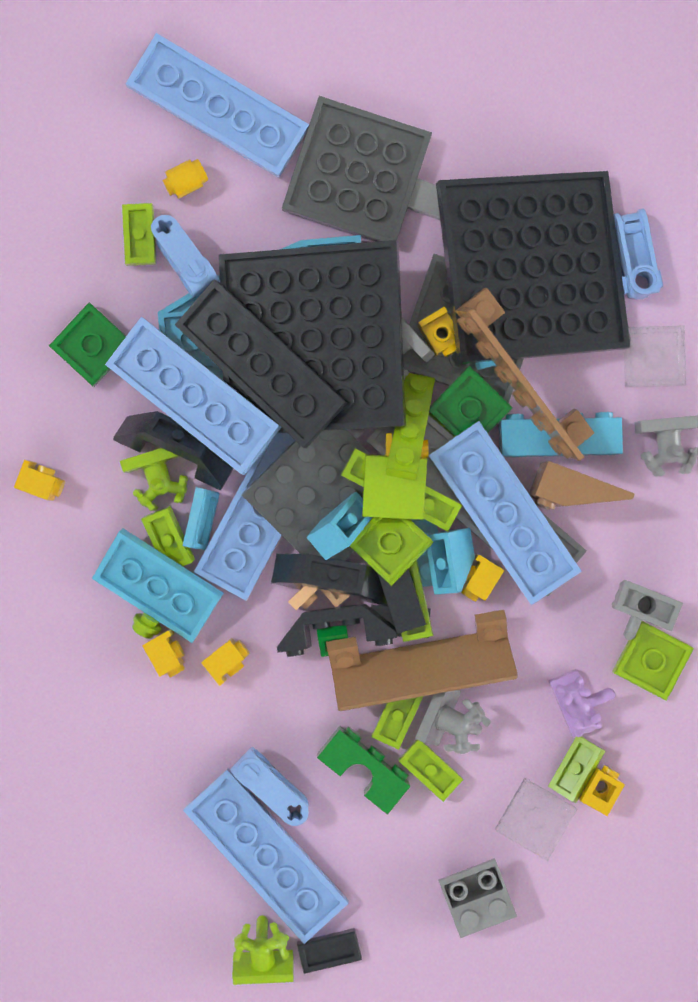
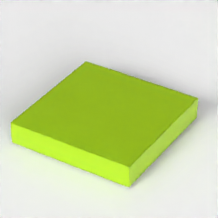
[362,454,427,520]
[350,517,434,586]
[612,621,694,701]

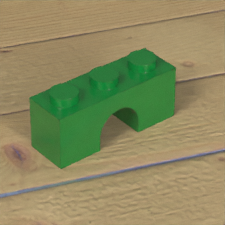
[317,726,410,815]

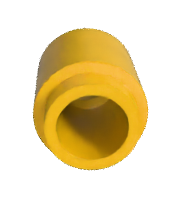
[162,159,209,199]

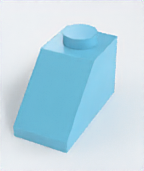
[307,491,372,560]
[427,528,475,595]

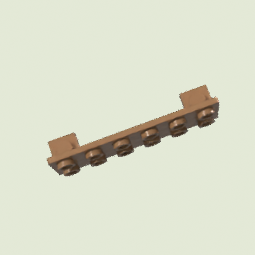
[456,288,594,461]
[326,609,518,711]

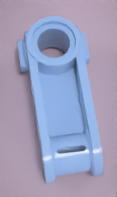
[614,208,663,300]
[151,215,219,298]
[230,747,309,826]

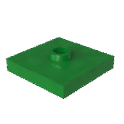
[49,302,126,387]
[429,365,513,436]

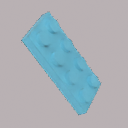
[92,528,224,643]

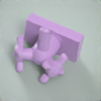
[549,669,615,737]

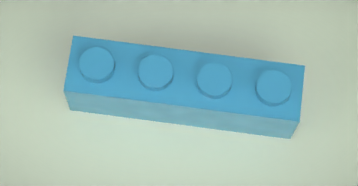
[498,412,623,457]

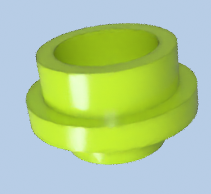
[132,613,161,639]

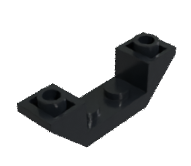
[113,411,234,491]
[271,554,388,606]
[277,603,400,657]

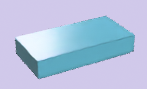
[183,487,219,550]

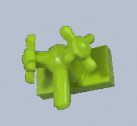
[120,448,188,511]
[232,915,294,985]

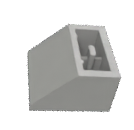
[438,858,517,938]

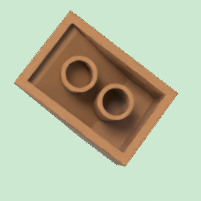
[529,461,635,510]

